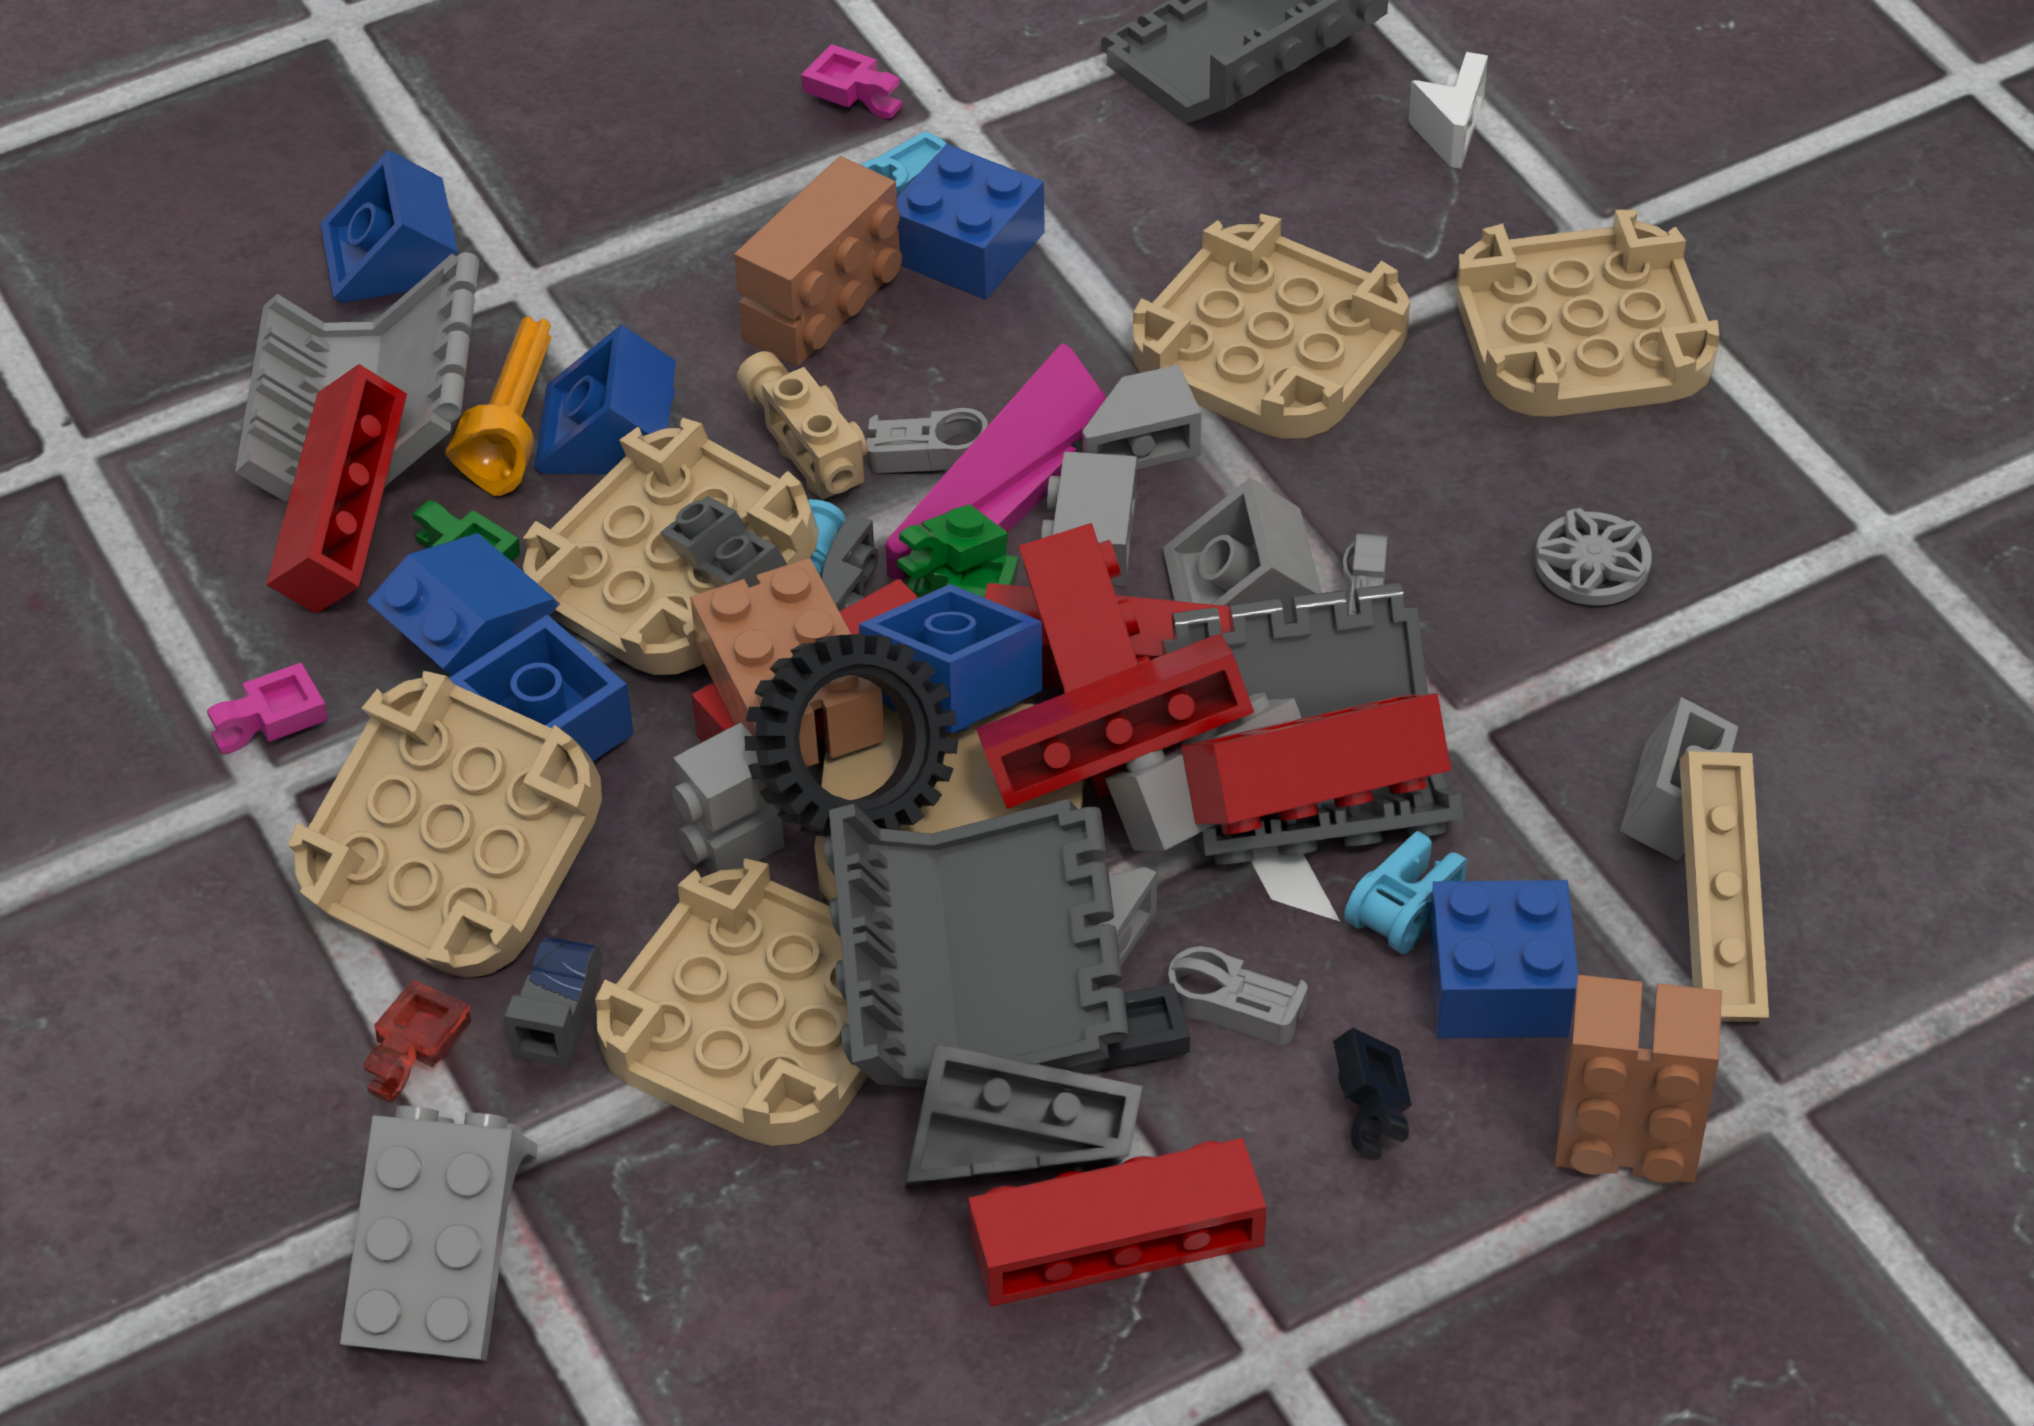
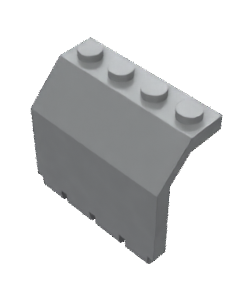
[235,252,479,501]

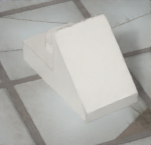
[1408,52,1488,169]

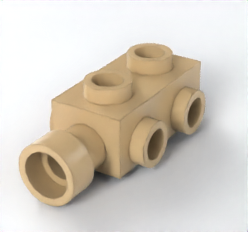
[736,351,868,500]

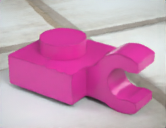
[801,44,903,119]
[207,662,328,754]

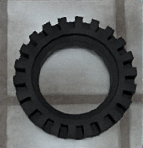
[744,634,958,837]

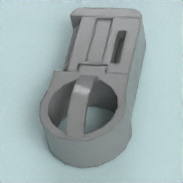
[866,408,988,474]
[1342,533,1388,614]
[1168,946,1308,1046]

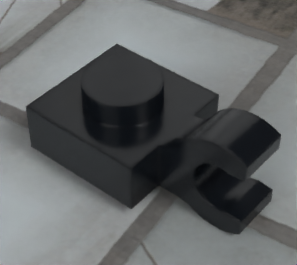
[1333,1027,1412,1160]

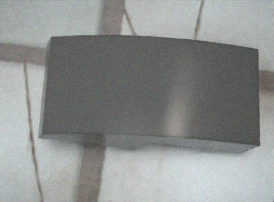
[660,496,787,588]
[822,512,879,612]

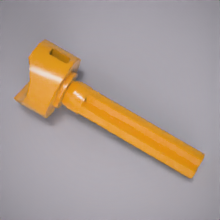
[445,316,552,496]

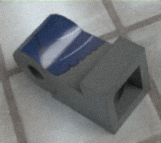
[504,936,602,1067]

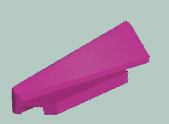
[885,343,1107,580]

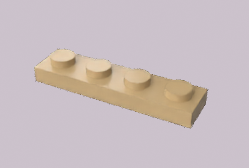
[1679,751,1769,1022]

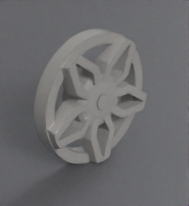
[1534,508,1652,606]

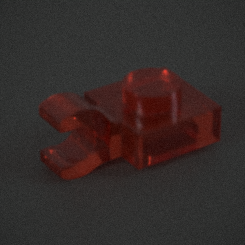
[363,979,472,1102]

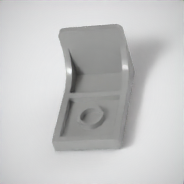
[340,1106,538,1361]

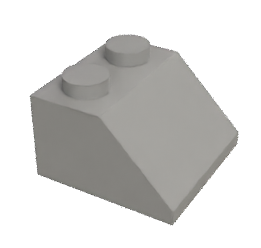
[1163,478,1322,623]

